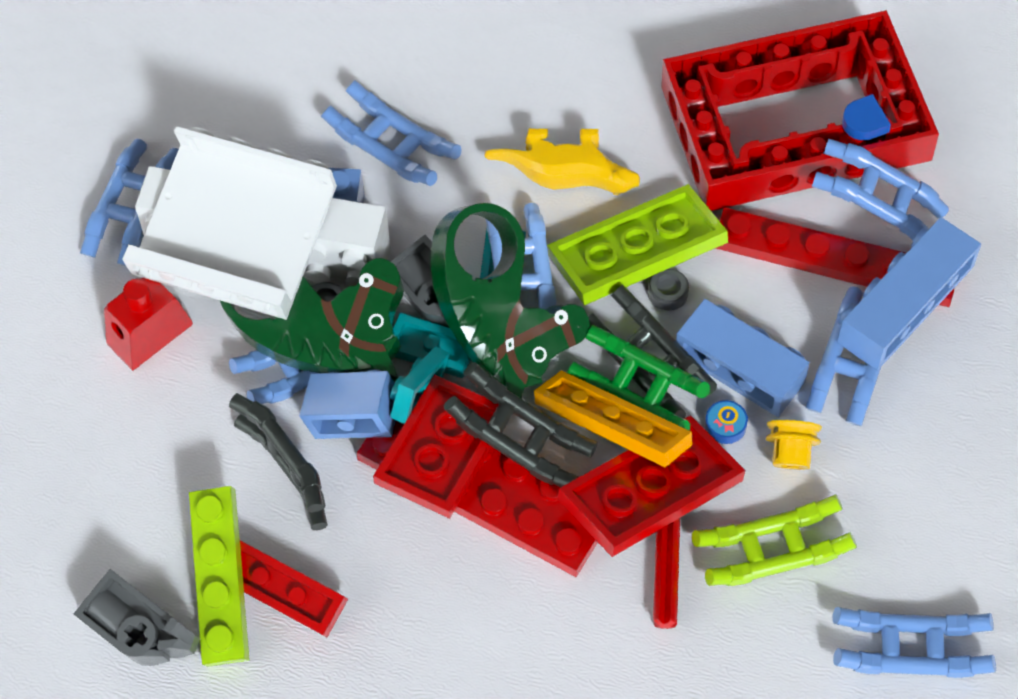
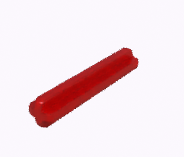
[653,518,680,629]

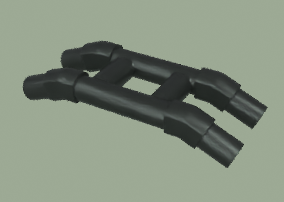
[588,284,717,419]
[444,362,598,487]
[229,393,328,531]

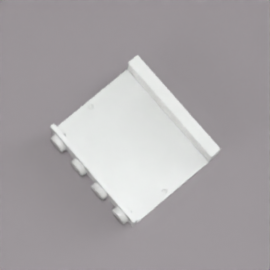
[122,126,337,320]

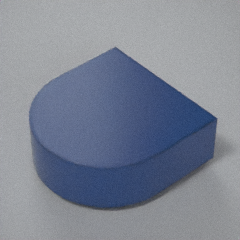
[842,94,891,140]

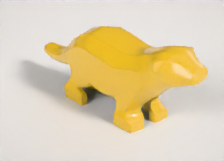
[484,128,640,196]

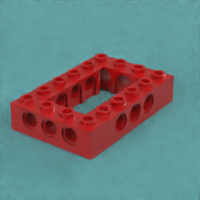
[661,10,939,211]

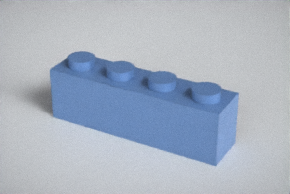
[837,217,981,371]

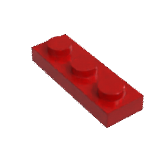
[240,540,348,638]

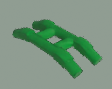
[567,324,710,431]

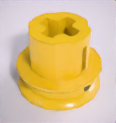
[766,420,822,470]

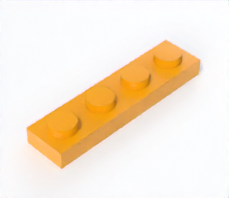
[534,370,692,467]

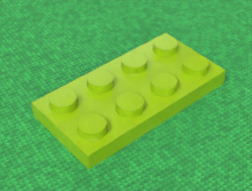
[547,184,728,306]

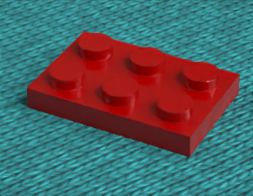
[373,374,499,519]

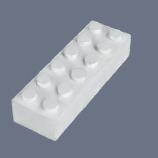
[135,166,391,287]

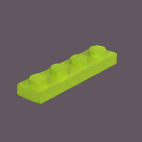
[189,486,250,667]

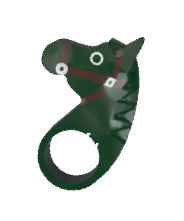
[430,203,590,399]
[220,258,404,383]

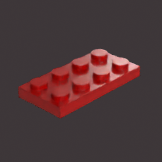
[557,415,746,557]

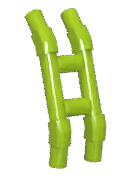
[692,494,857,586]

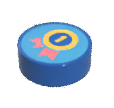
[705,400,748,444]

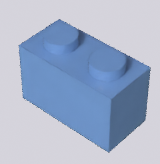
[299,370,396,439]

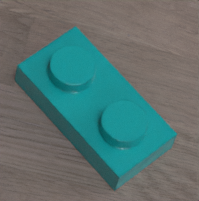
[393,313,471,379]
[390,346,450,424]

